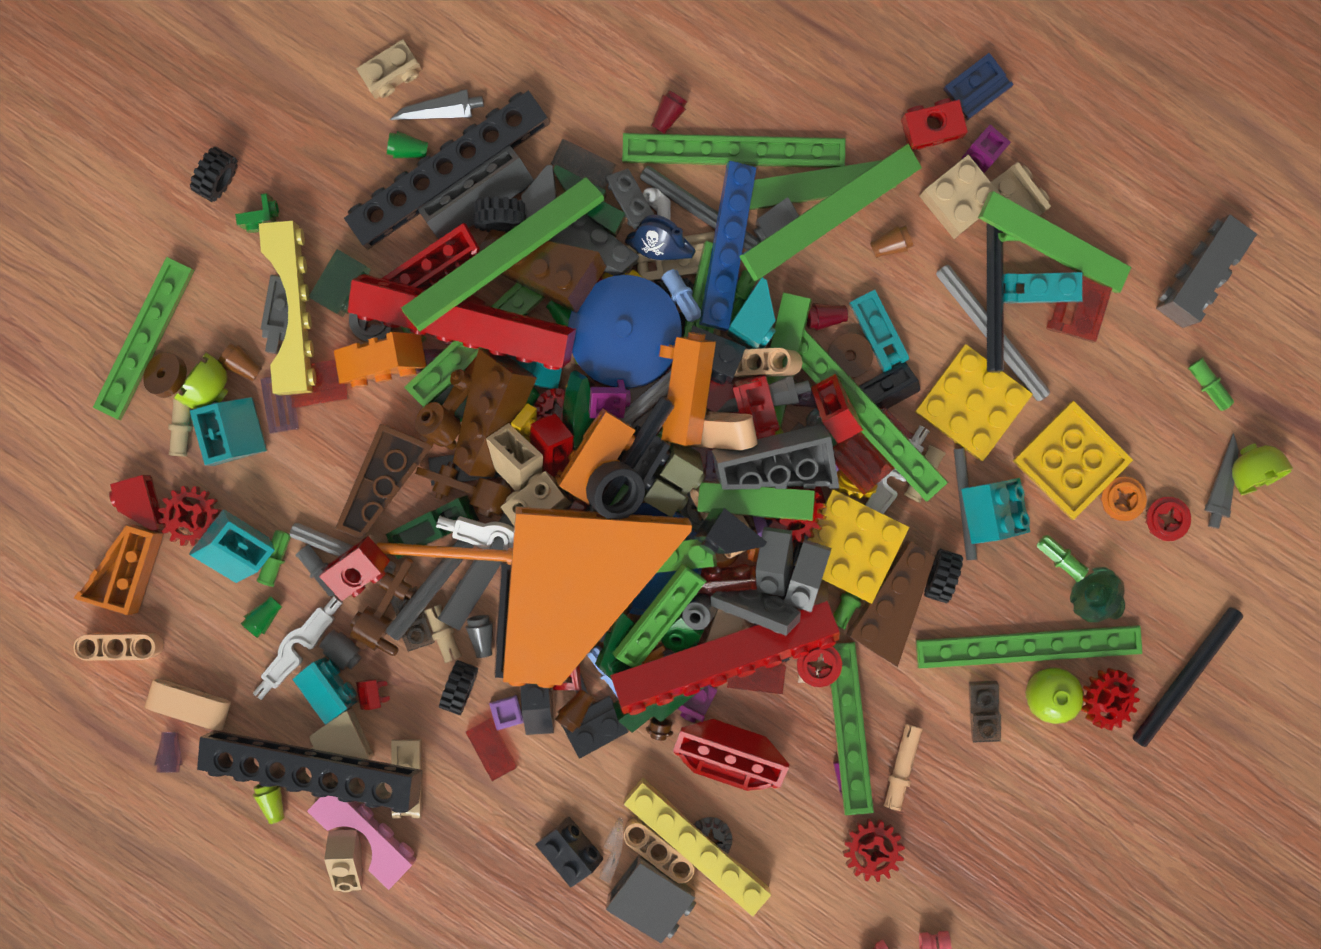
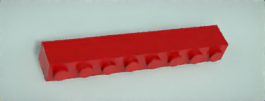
[348,274,576,370]
[610,601,840,715]

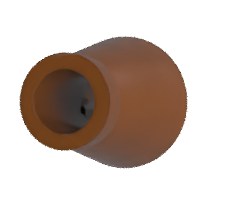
[870,225,914,258]
[218,343,262,382]

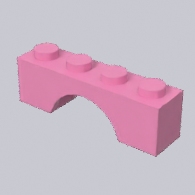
[307,796,416,890]

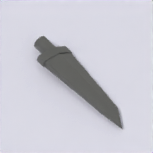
[390,89,484,120]
[717,376,811,413]
[1204,433,1239,529]

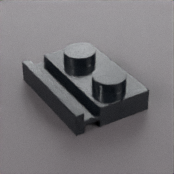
[561,695,629,759]

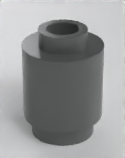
[683,594,717,630]
[319,630,362,670]

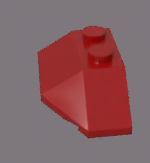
[381,223,479,290]
[673,719,790,791]

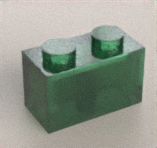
[309,249,371,317]

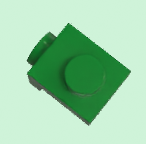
[235,193,279,233]

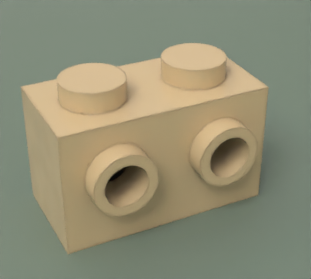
[501,471,573,525]

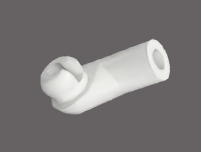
[643,188,671,220]

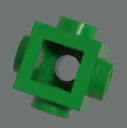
[661,612,704,653]

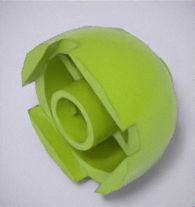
[174,352,228,409]
[1232,443,1293,495]
[1025,667,1084,724]

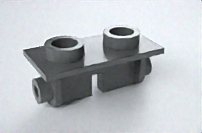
[605,168,654,229]

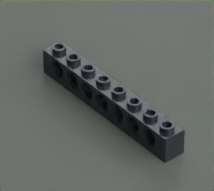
[344,90,549,250]
[197,730,422,813]

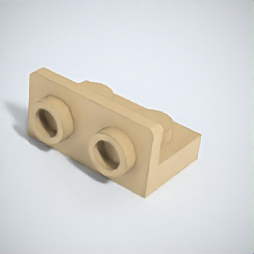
[356,39,422,99]
[991,162,1051,216]

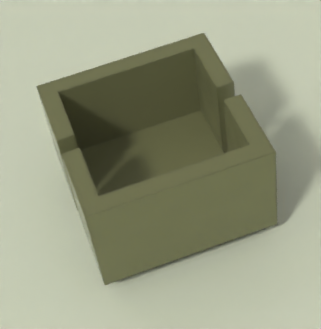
[643,441,704,517]

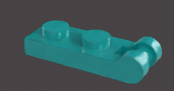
[1003,272,1083,304]
[849,290,909,372]

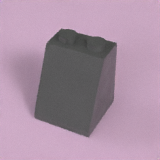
[606,854,696,943]

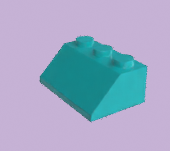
[727,277,776,349]

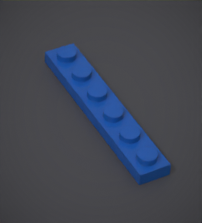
[699,161,756,331]

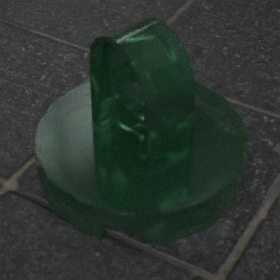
[1070,567,1125,622]

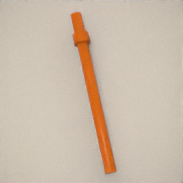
[377,542,512,565]

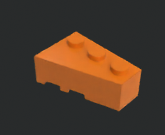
[334,332,426,388]
[554,408,635,504]
[74,525,163,615]

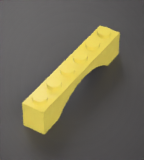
[259,221,316,395]
[624,777,771,916]

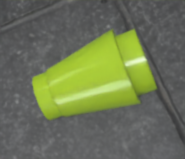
[253,784,285,824]

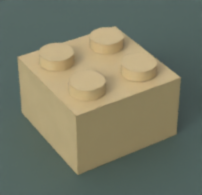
[919,155,1001,239]

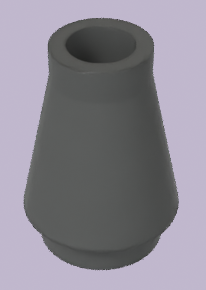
[465,615,493,658]

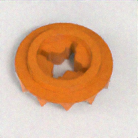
[1100,477,1147,521]

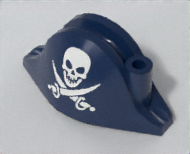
[625,215,696,260]

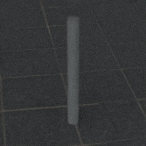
[954,448,977,560]

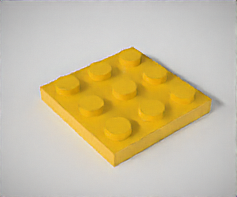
[914,344,1033,461]
[1012,401,1133,520]
[794,489,909,604]

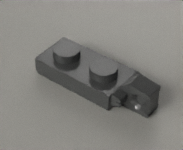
[261,275,288,355]

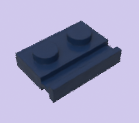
[943,53,1014,121]

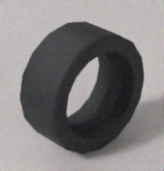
[586,461,645,519]

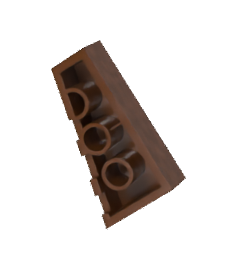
[479,229,606,313]
[453,348,537,478]
[335,424,433,539]
[846,541,935,668]

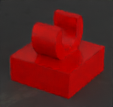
[356,680,390,710]

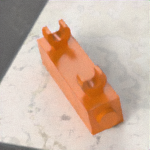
[659,332,716,446]

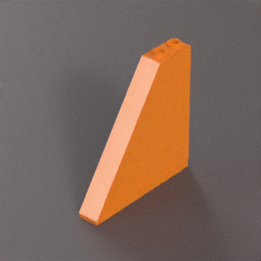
[503,507,692,688]

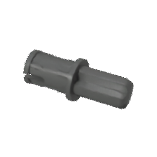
[295,545,335,597]

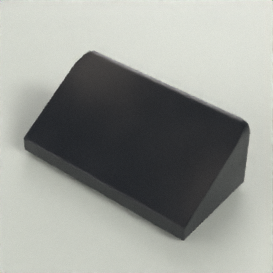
[859,362,921,411]

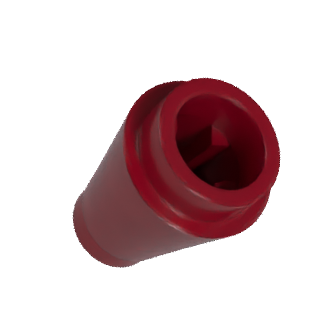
[651,90,687,134]
[806,303,848,331]

